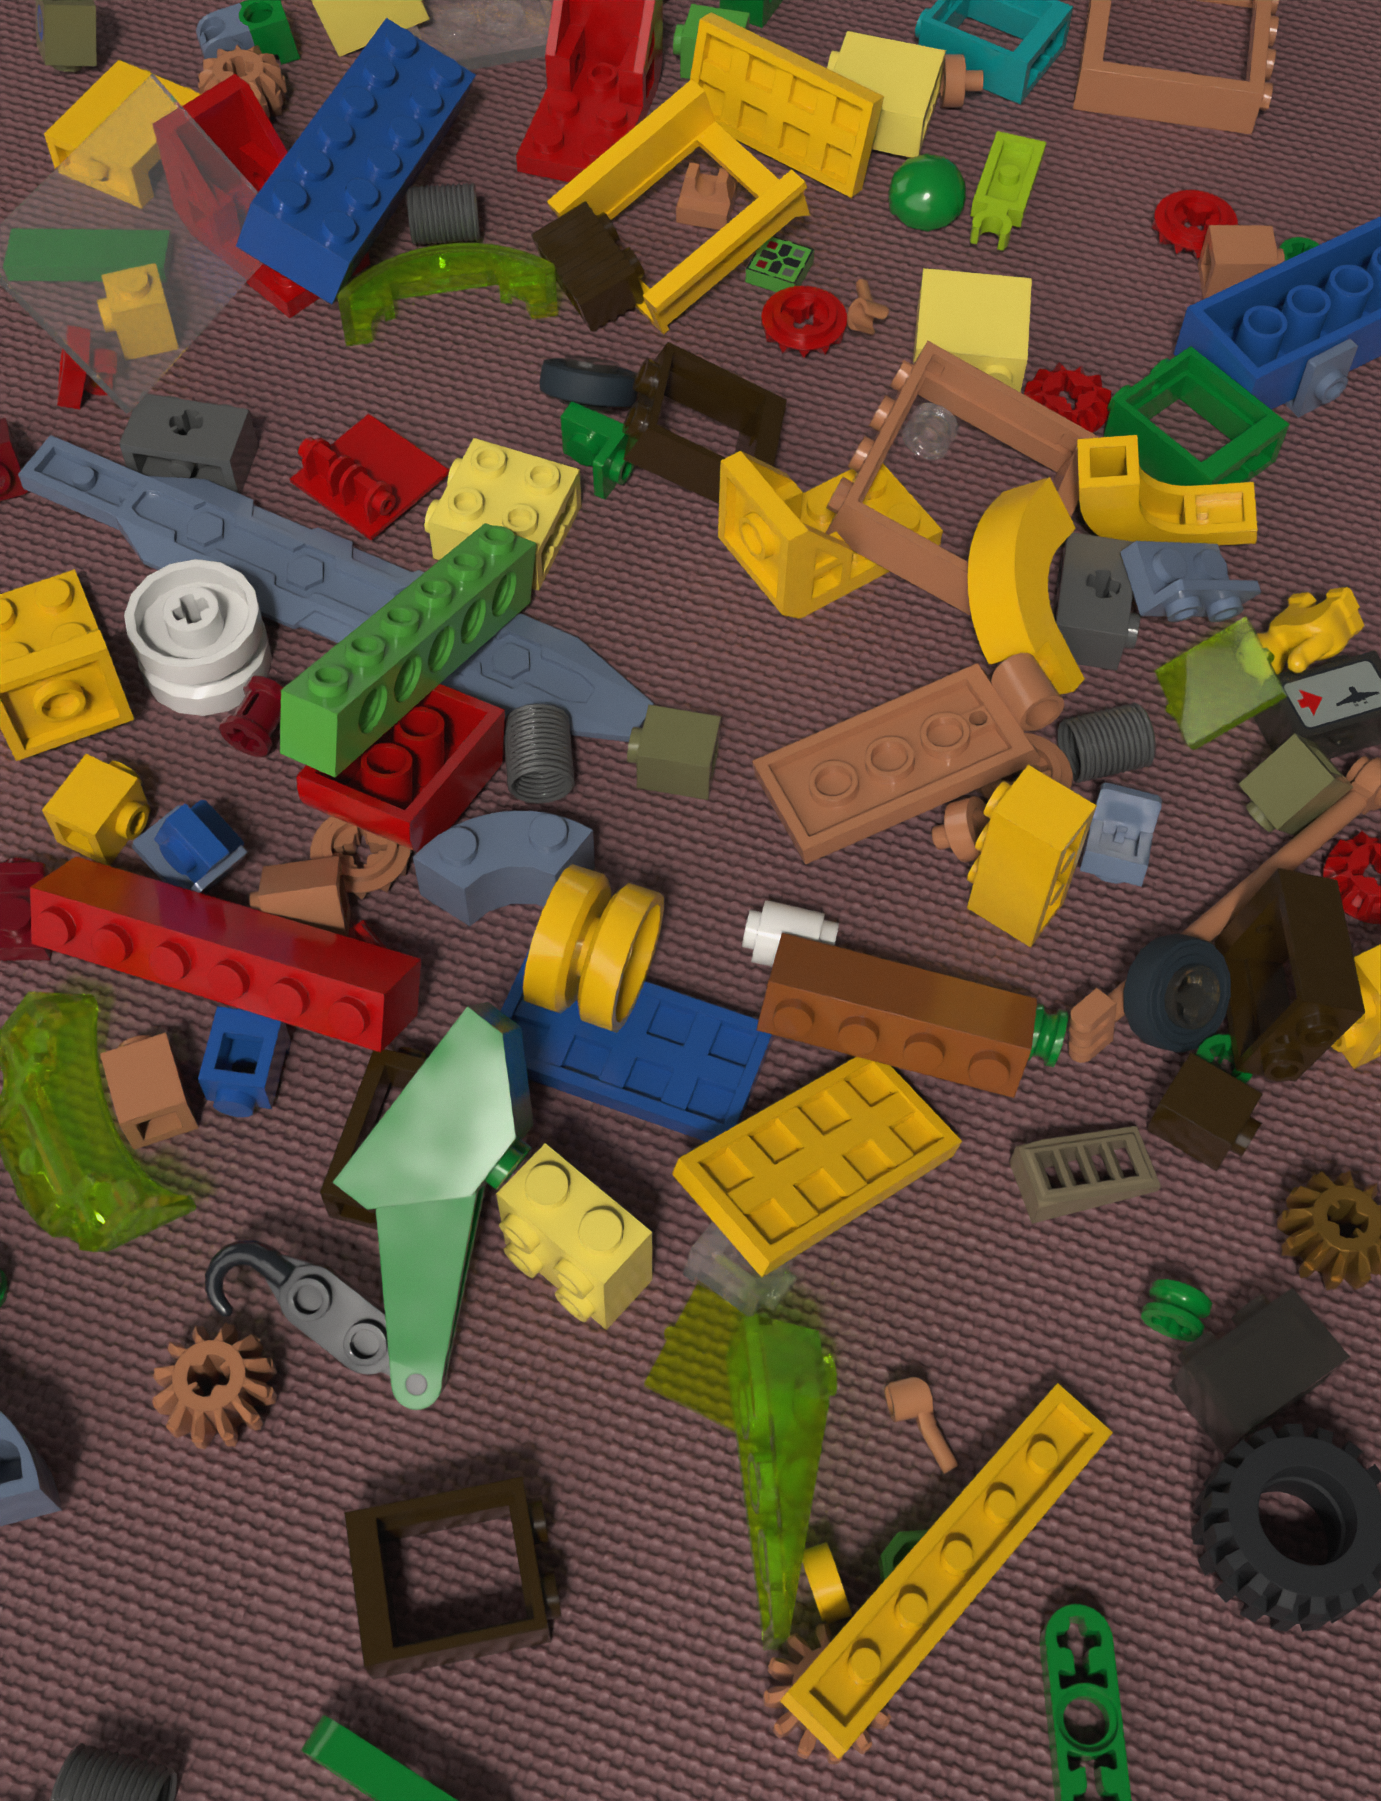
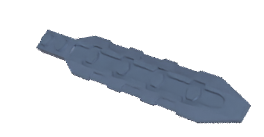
[18,435,654,742]

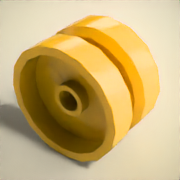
[523,864,664,1033]

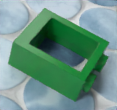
[1103,346,1290,486]

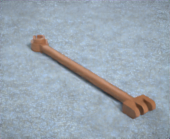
[1068,756,1381,1063]

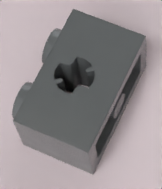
[119,393,258,494]
[1053,532,1140,671]

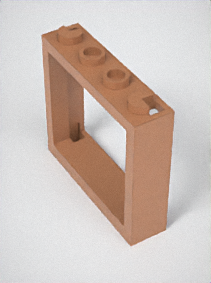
[1073,0,1279,135]
[826,341,1100,616]

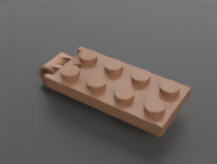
[752,653,1065,865]

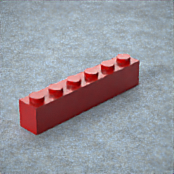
[30,856,421,1053]

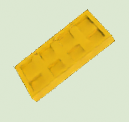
[690,12,884,198]
[672,1057,962,1278]

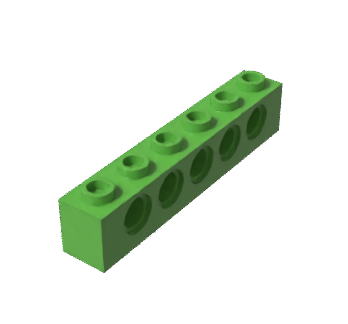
[280,523,536,777]

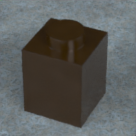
[1146,1053,1263,1171]

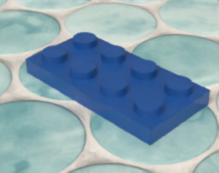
[501,948,774,1142]

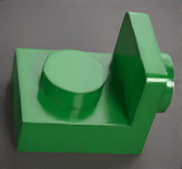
[560,402,634,500]

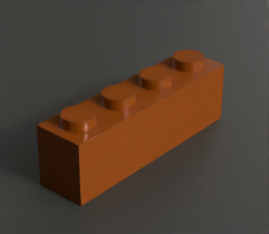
[756,933,1037,1098]

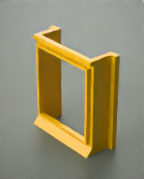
[547,79,810,335]

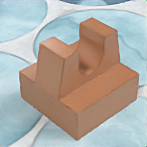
[676,162,738,230]

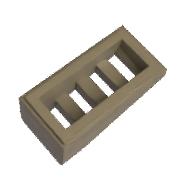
[1009,1126,1161,1224]

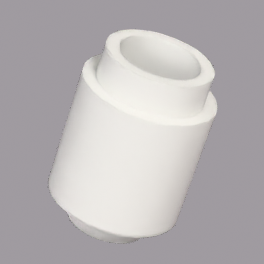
[742,900,839,967]

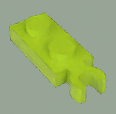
[970,131,1047,251]

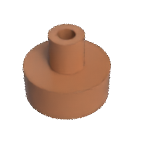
[939,54,984,108]
[932,796,990,863]

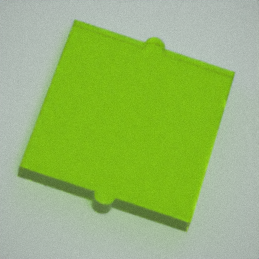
[1155,616,1287,751]
[644,1284,806,1443]

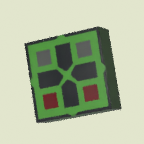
[745,236,814,292]

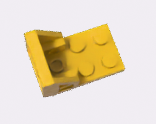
[718,451,943,619]
[0,569,134,761]

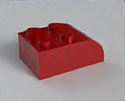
[297,684,505,852]

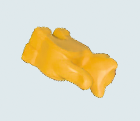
[1238,587,1365,691]

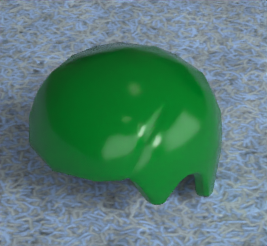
[888,154,966,232]

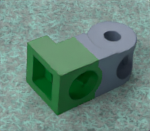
[196,0,300,65]

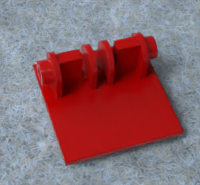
[290,413,449,540]

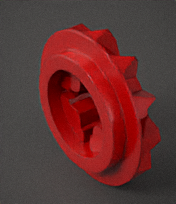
[1152,190,1238,259]
[761,286,847,358]
[1024,362,1112,433]
[1323,830,1381,924]

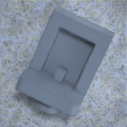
[1080,783,1162,887]

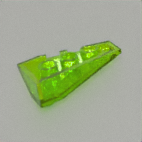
[725,1315,837,1651]

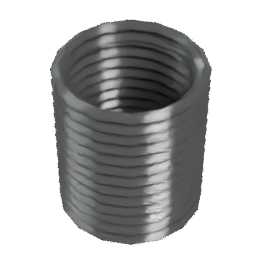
[407,182,480,245]
[1058,702,1156,783]
[504,703,575,804]
[50,1743,177,1801]

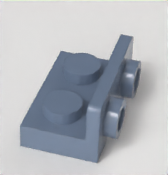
[1120,541,1261,622]

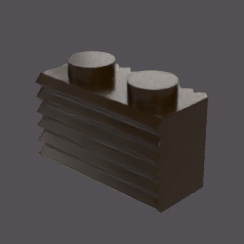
[530,201,645,332]

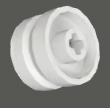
[124,559,272,716]

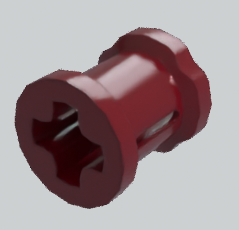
[219,676,284,757]

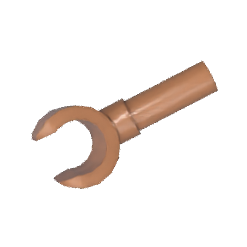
[847,279,889,336]
[884,1377,959,1474]

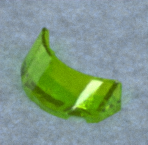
[337,243,558,347]
[0,991,197,1252]

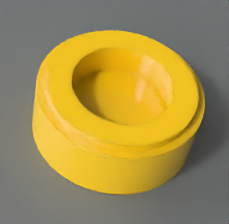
[800,1542,852,1624]

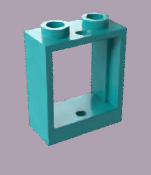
[915,0,1073,104]

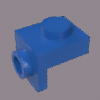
[154,800,244,884]

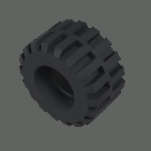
[1192,1424,1381,1632]

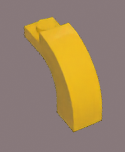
[1077,435,1258,546]
[967,477,1085,695]

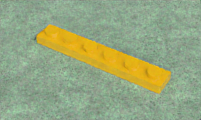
[780,1383,1113,1759]

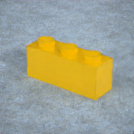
[967,765,1097,948]

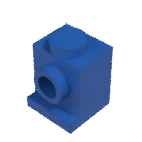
[198,1006,291,1117]

